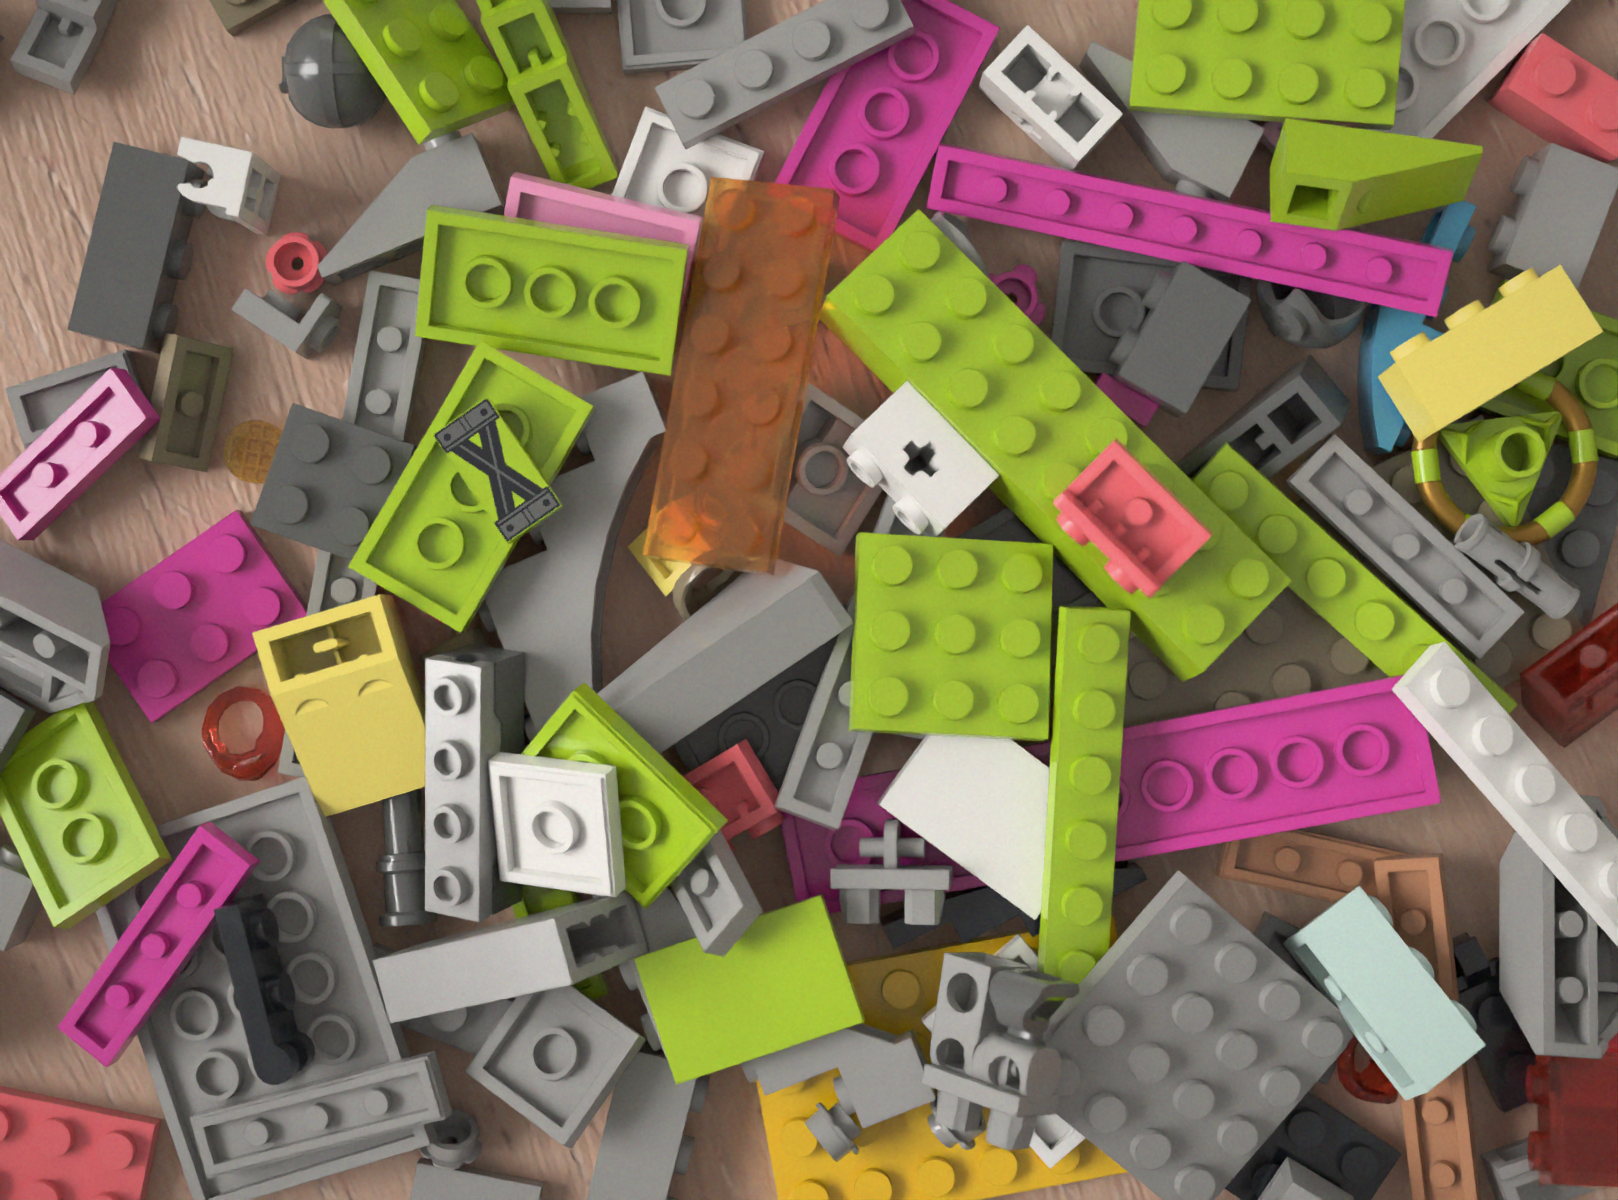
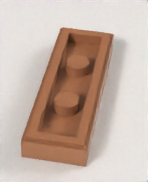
[1215,829,1413,903]

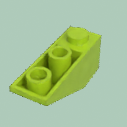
[1270,118,1483,231]

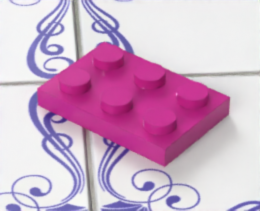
[101,510,308,723]

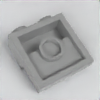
[724,376,883,557]

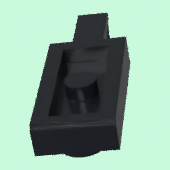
[1452,932,1562,1113]

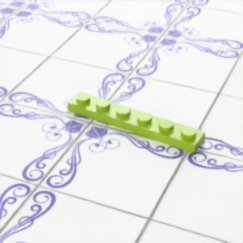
[1191,441,1518,714]
[1037,606,1131,1001]

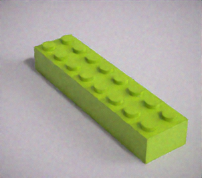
[818,209,1292,682]

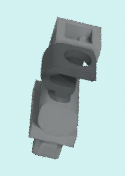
[922,952,1079,1150]

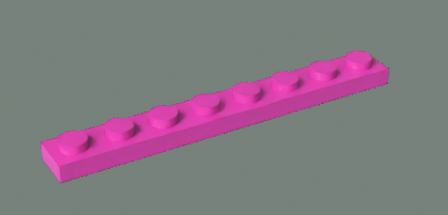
[927,143,1453,317]

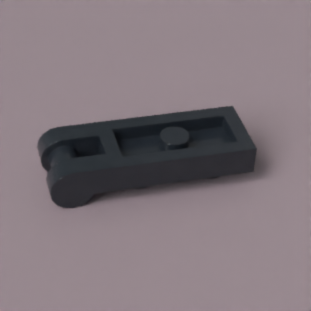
[214,893,315,1085]

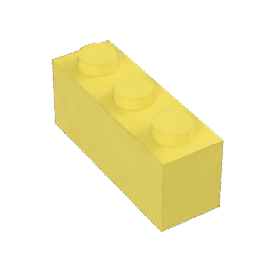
[1378,265,1603,442]

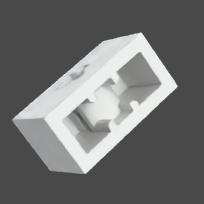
[978,25,1123,170]
[842,381,999,537]

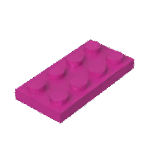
[768,0,1000,253]

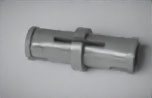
[1454,513,1580,620]

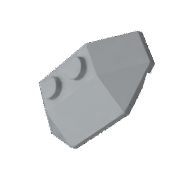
[0,540,110,713]
[1499,795,1618,1059]

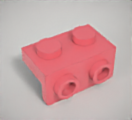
[1053,438,1213,598]

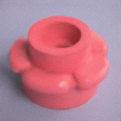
[266,232,328,295]

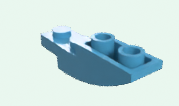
[1357,200,1476,455]

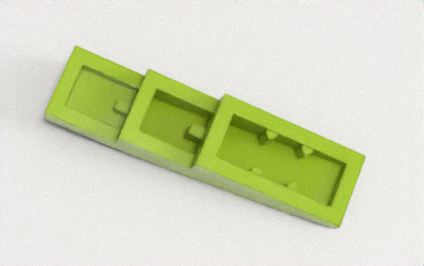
[476,0,619,189]

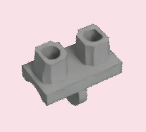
[831,819,953,925]

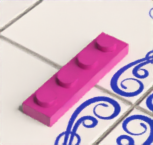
[57,822,260,1068]

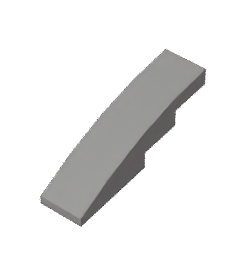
[10,0,119,95]

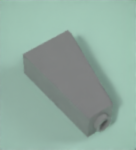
[597,555,853,754]
[373,890,648,1023]

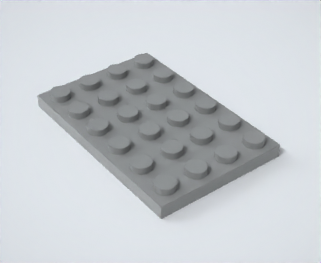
[96,776,438,1200]

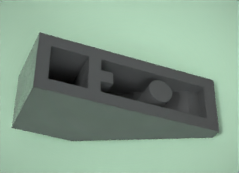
[1176,354,1351,479]

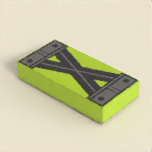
[432,397,564,544]

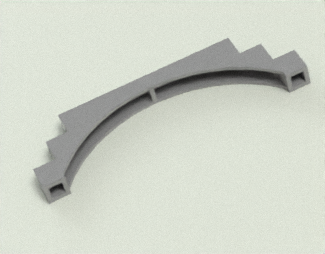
[478,371,937,1128]

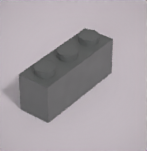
[67,142,208,355]

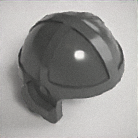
[279,14,386,129]
[1256,279,1368,349]

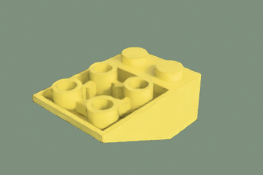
[252,594,425,817]

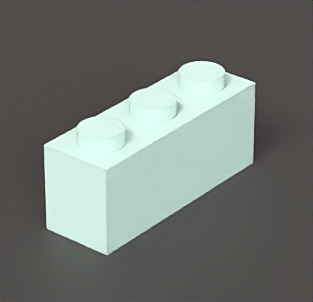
[1283,886,1485,1101]

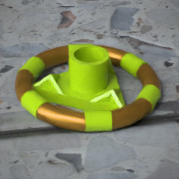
[1411,371,1599,546]

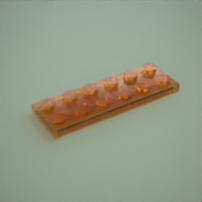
[643,177,840,576]

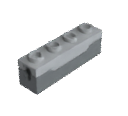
[425,644,525,922]

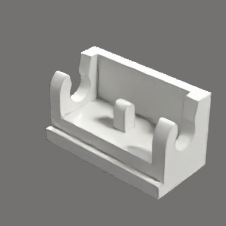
[177,137,281,236]

